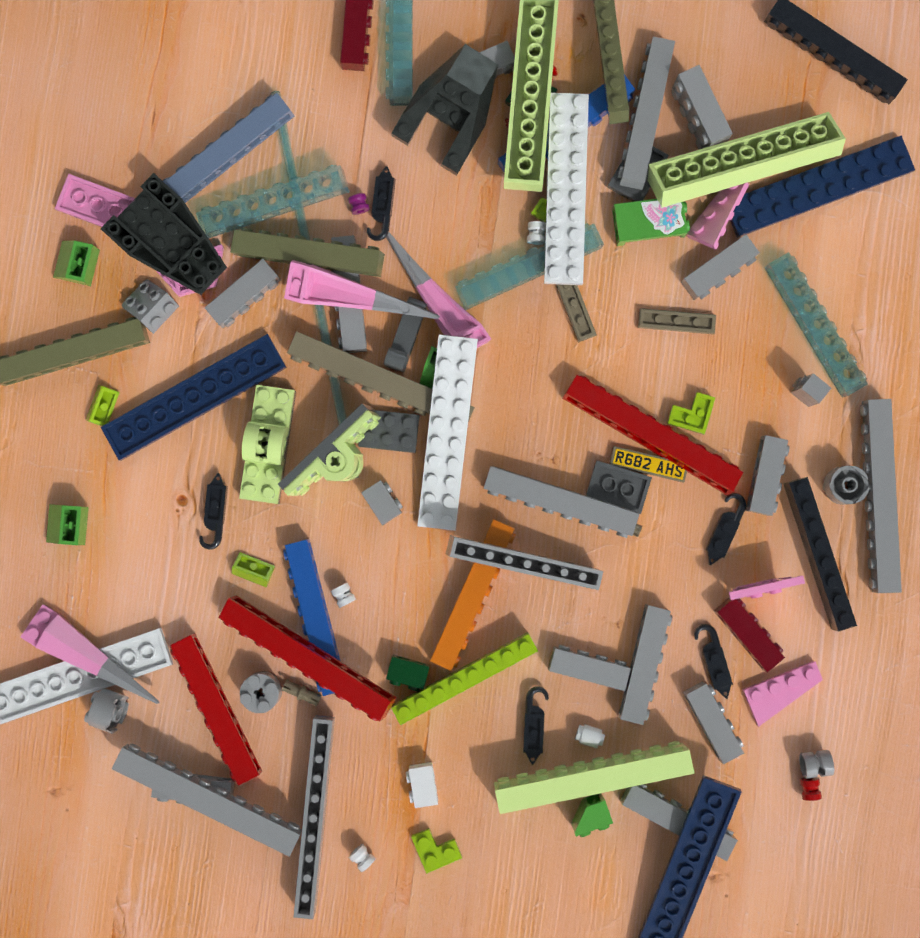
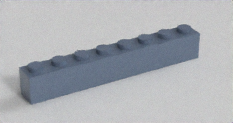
[163,93,295,203]

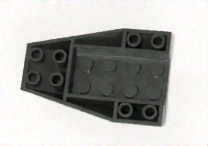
[101,173,227,295]

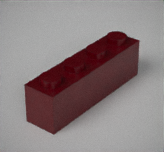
[340,0,374,72]
[714,597,785,673]

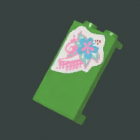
[612,199,690,246]

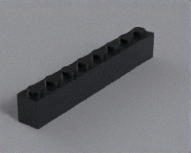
[764,0,908,105]
[783,477,857,632]

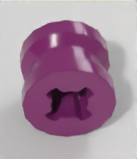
[347,193,370,215]

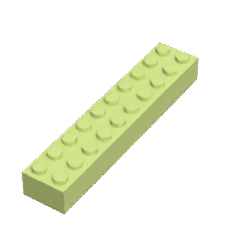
[504,0,559,192]
[648,112,846,208]
[494,741,695,814]

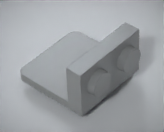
[122,279,179,334]

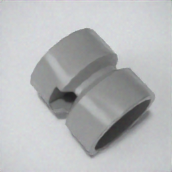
[799,750,834,779]

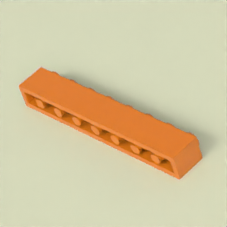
[430,519,516,671]

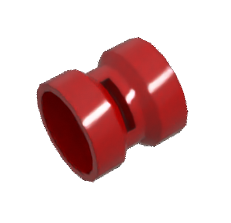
[800,777,822,801]

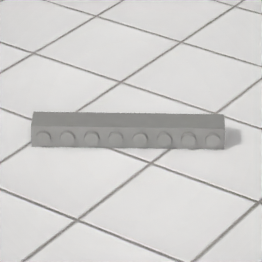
[618,36,675,190]
[484,466,640,538]
[446,535,603,590]

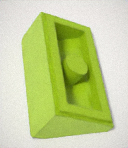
[86,385,120,426]
[231,552,275,587]

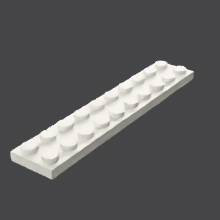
[544,93,589,285]
[418,334,478,531]
[0,628,173,724]

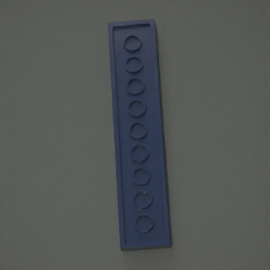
[730,135,915,238]
[100,334,287,461]
[638,775,742,938]

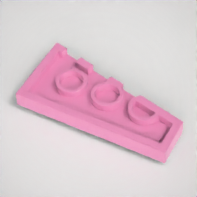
[687,182,749,250]
[742,661,823,727]

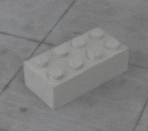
[672,65,733,150]

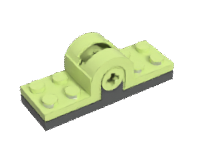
[239,385,296,504]
[278,404,381,496]

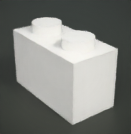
[406,762,438,808]

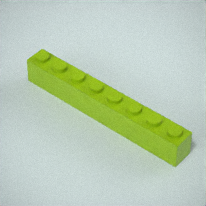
[391,632,538,725]

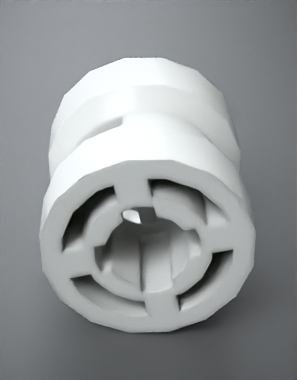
[527,221,546,245]
[331,582,356,608]
[348,844,376,872]

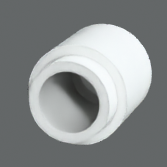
[575,724,605,748]

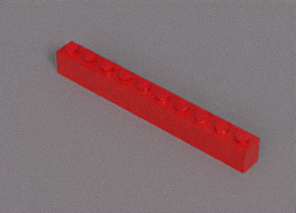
[562,375,744,495]
[218,595,397,722]

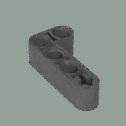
[384,297,427,373]

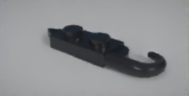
[367,166,396,241]
[199,473,228,550]
[705,493,746,565]
[694,624,733,699]
[523,686,549,765]

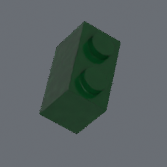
[386,654,430,691]

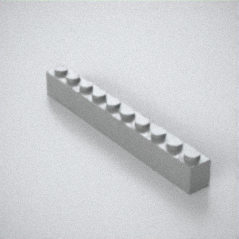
[860,399,902,593]
[293,715,335,919]
[112,744,302,857]

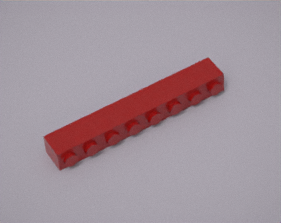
[170,633,262,786]

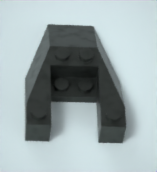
[391,44,498,176]

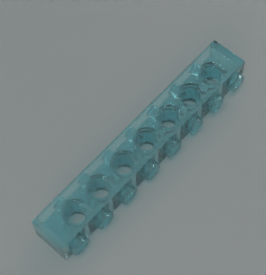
[196,165,350,239]
[765,252,868,398]

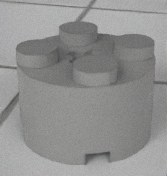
[823,466,869,505]
[240,671,282,713]
[84,689,129,734]

